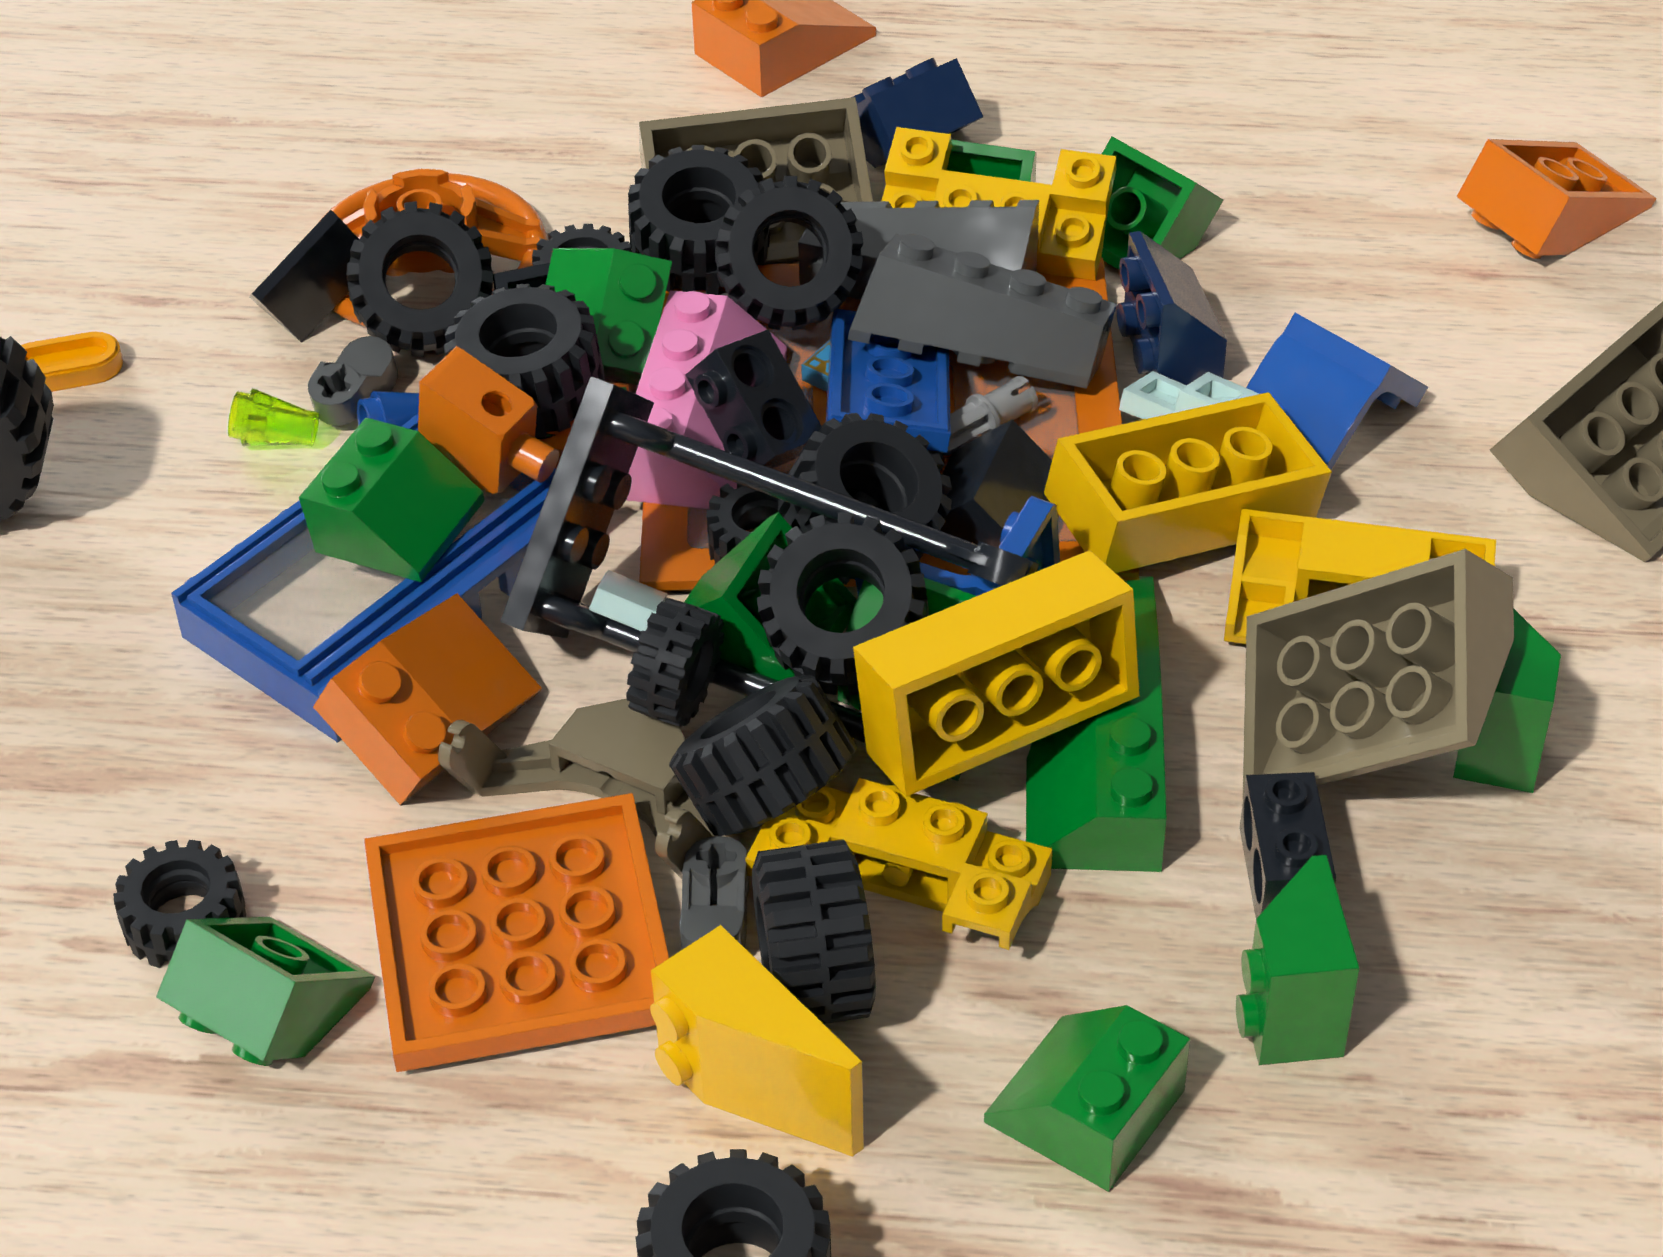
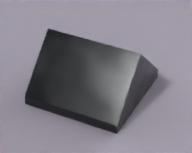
[249,210,360,343]
[940,419,1052,548]

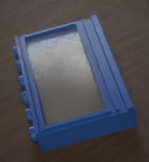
[171,414,556,743]

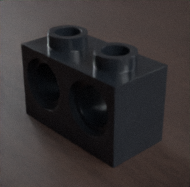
[685,329,822,469]
[1239,772,1336,918]

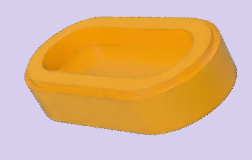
[21,332,123,392]

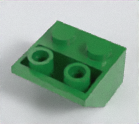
[1453,608,1561,793]

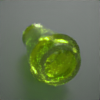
[228,388,319,447]

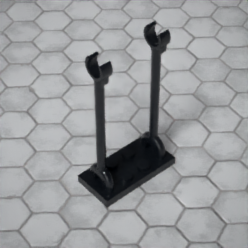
[500,376,1040,781]

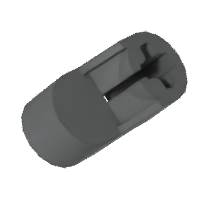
[308,336,398,426]
[679,836,749,950]

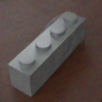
[798,200,1039,300]
[848,234,1117,389]

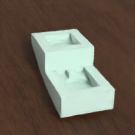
[1119,371,1259,419]
[589,570,667,631]

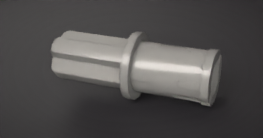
[943,376,1038,456]

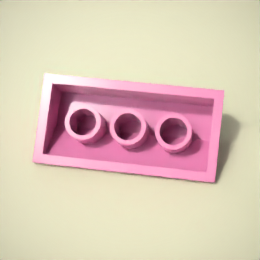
[626,290,787,509]

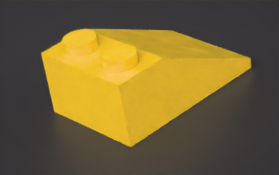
[650,925,864,1157]

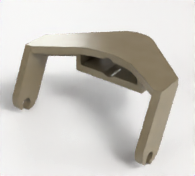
[438,699,714,879]

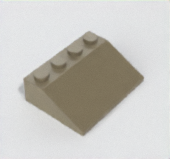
[639,97,873,265]
[1490,301,1663,562]
[1243,549,1514,795]

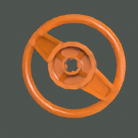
[322,169,547,327]

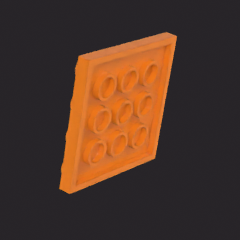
[364,793,669,1072]

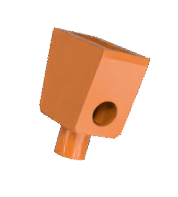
[418,346,559,494]

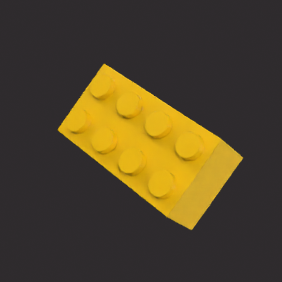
[1044,392,1332,573]
[853,550,1139,797]

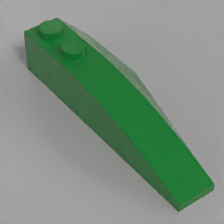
[1026,576,1167,872]

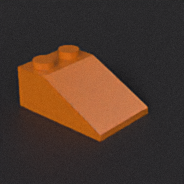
[691,0,876,97]
[1456,139,1657,259]
[313,593,542,805]

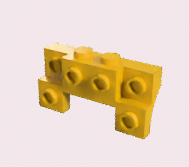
[881,127,1116,281]
[1224,509,1496,644]
[745,778,1052,950]

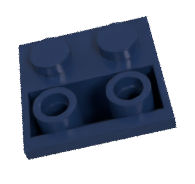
[851,58,983,168]
[1117,231,1227,385]

